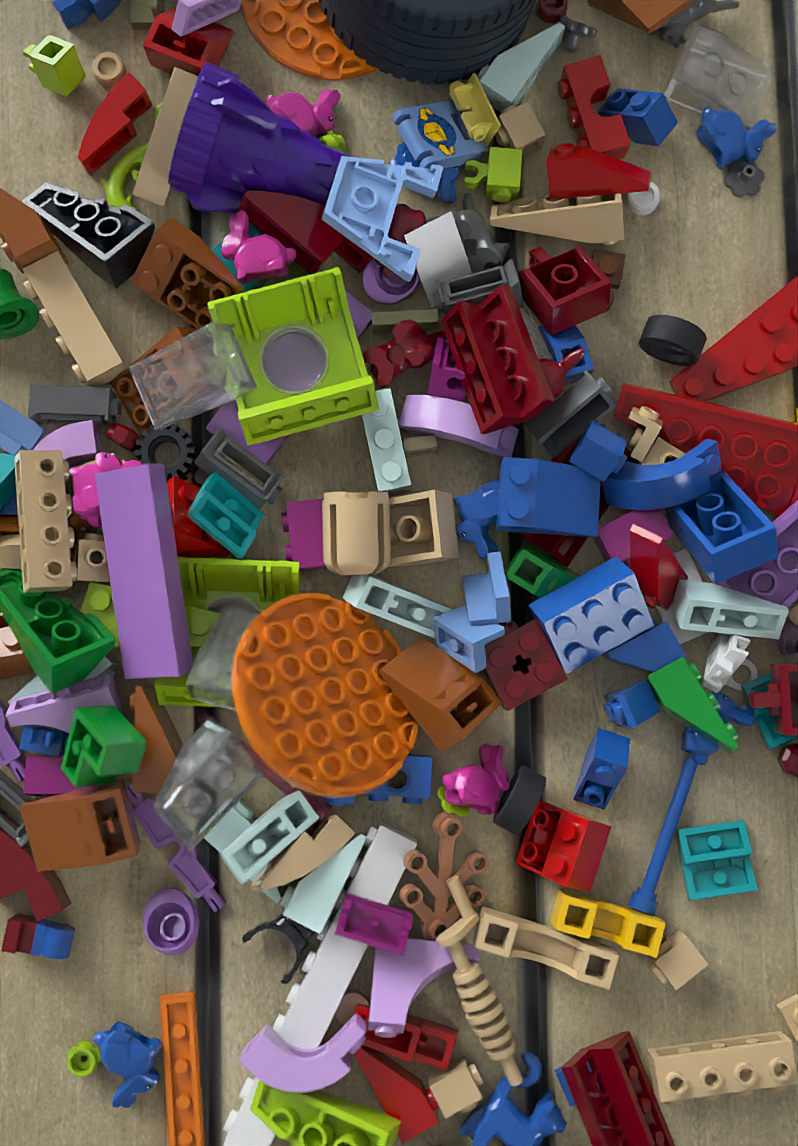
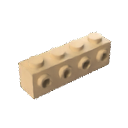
[23,250,126,387]
[14,450,77,593]
[647,1031,798,1105]

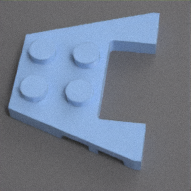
[322,156,443,282]

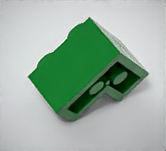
[61,705,146,788]

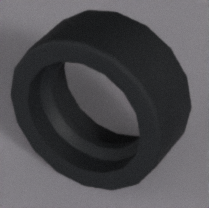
[638,315,707,366]
[493,765,546,835]

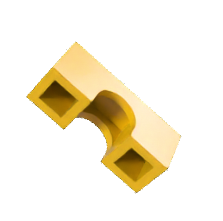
[550,888,666,958]

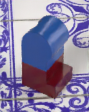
[1,913,75,959]

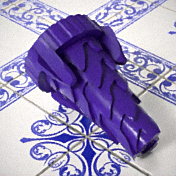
[168,62,352,214]

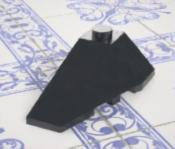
[21,183,155,289]

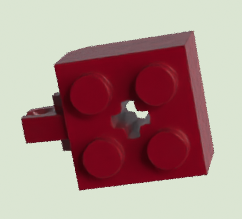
[519,246,611,336]
[483,619,568,711]
[749,663,798,735]

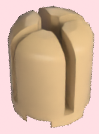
[322,491,391,575]

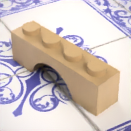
[472,906,619,990]

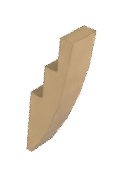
[132,67,198,207]

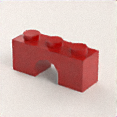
[557,55,631,159]

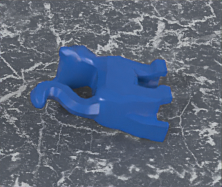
[459,1052,567,1146]

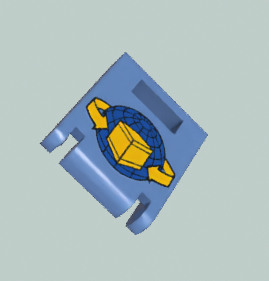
[392,100,488,169]

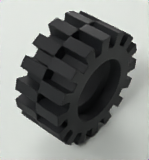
[134,422,198,482]

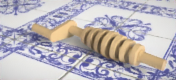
[436,875,523,1086]

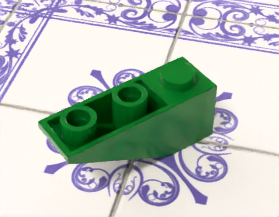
[505,541,581,598]
[646,657,739,754]

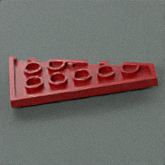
[669,276,798,402]
[614,382,798,517]

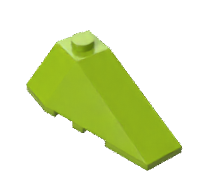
[250,1080,401,1146]

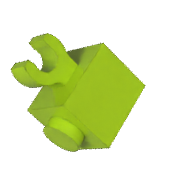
[22,35,86,97]
[464,147,523,203]

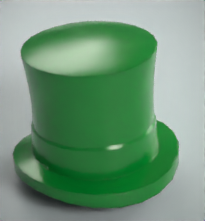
[0,269,39,340]

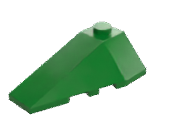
[0,568,116,694]

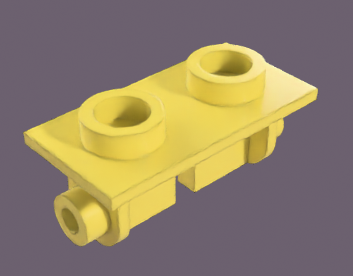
[449,74,501,147]

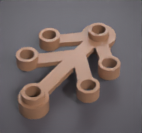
[399,811,489,941]

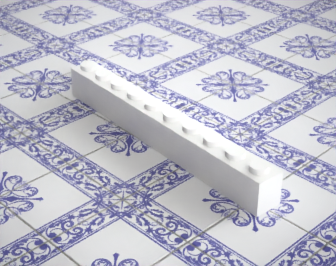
[222,821,417,1146]

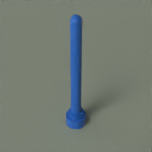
[628,756,698,915]

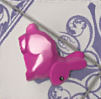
[265,89,341,136]
[221,210,297,284]
[69,452,142,528]
[442,744,510,815]

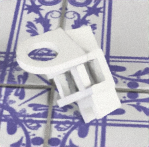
[703,633,758,693]

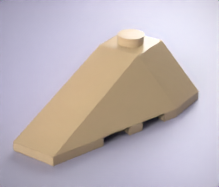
[490,193,625,245]

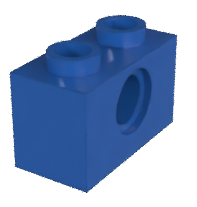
[363,754,433,804]

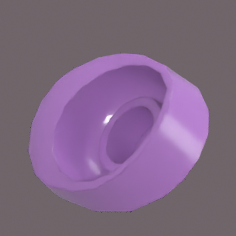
[362,259,421,304]
[143,888,199,955]

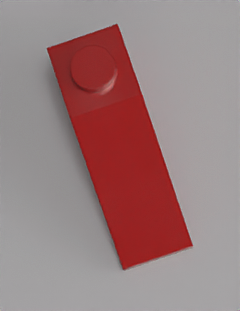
[546,143,651,199]
[630,524,688,611]
[354,1045,440,1144]

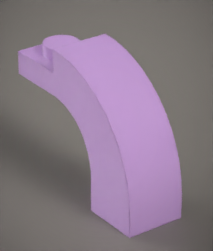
[398,395,519,460]
[33,420,103,468]
[239,1013,366,1092]

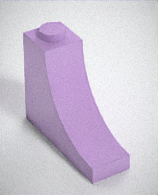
[171,0,242,37]
[6,673,130,733]
[368,938,480,1038]

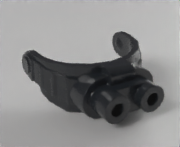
[242,914,315,984]

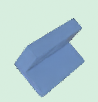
[0,400,46,455]
[462,552,511,626]
[433,605,505,673]

